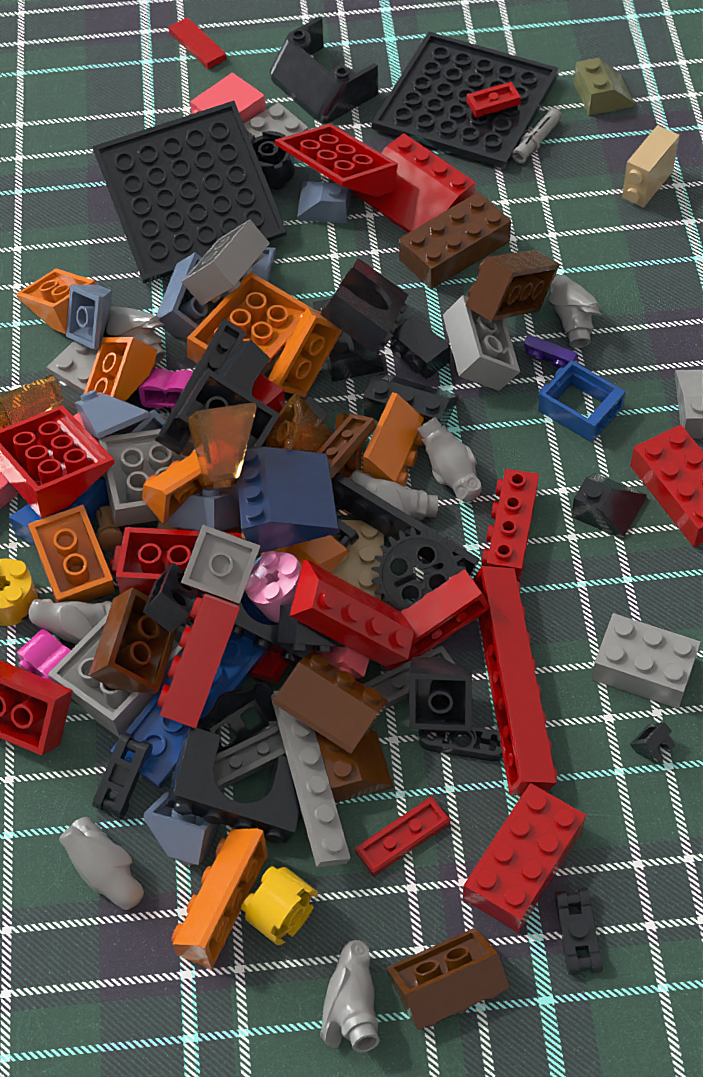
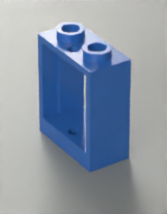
[538,360,626,442]

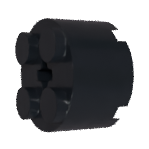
[250,131,295,190]

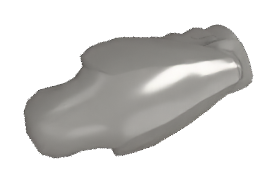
[549,275,602,348]
[106,306,166,365]
[417,417,482,502]
[349,470,438,521]
[28,599,112,645]
[59,817,144,910]
[320,940,379,1052]

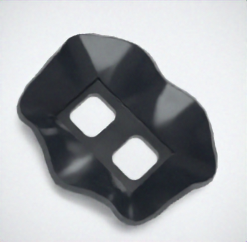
[196,681,278,754]

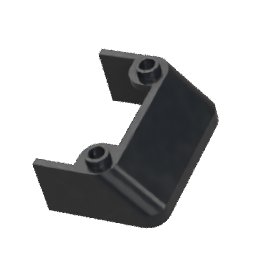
[270,16,379,123]

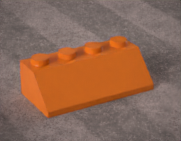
[172,828,268,970]

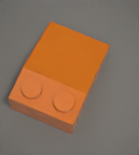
[16,268,96,334]
[78,337,158,413]
[28,505,115,603]

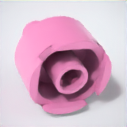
[245,551,302,623]

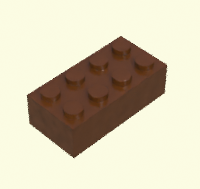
[399,192,511,290]
[466,250,560,321]

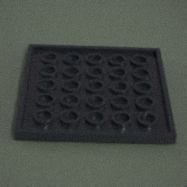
[372,31,559,169]
[92,100,287,284]

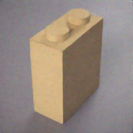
[622,125,679,208]

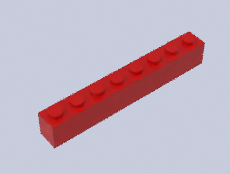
[473,566,557,796]

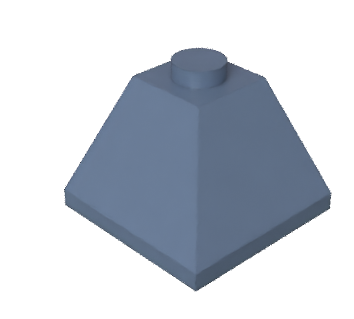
[297,181,351,223]
[66,285,112,350]
[75,390,150,439]
[168,487,241,531]
[143,791,219,865]

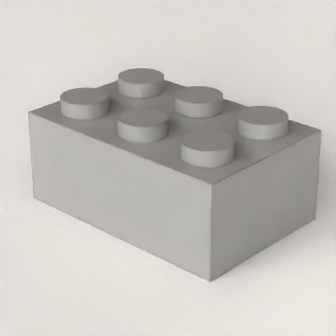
[181,219,270,305]
[443,295,520,391]
[591,613,701,709]

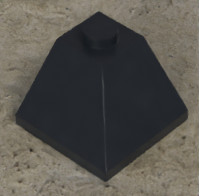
[571,473,647,539]

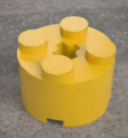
[0,558,38,626]
[241,866,318,945]

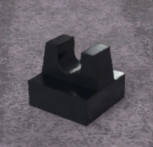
[629,722,675,763]

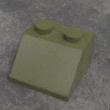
[574,58,635,116]

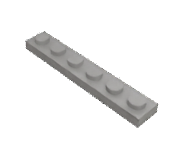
[271,691,351,867]

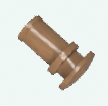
[96,506,124,551]

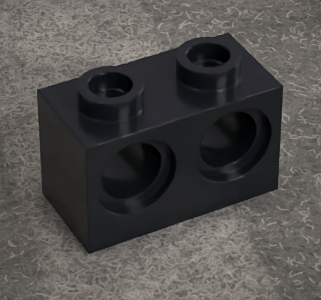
[143,563,200,633]

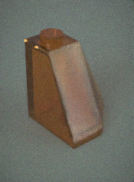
[0,374,64,429]
[266,393,333,453]
[188,402,256,489]

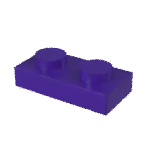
[523,334,579,369]

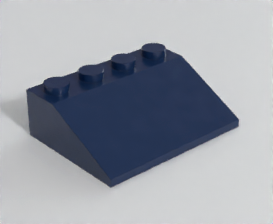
[235,447,340,554]

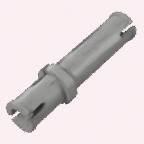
[512,108,562,163]

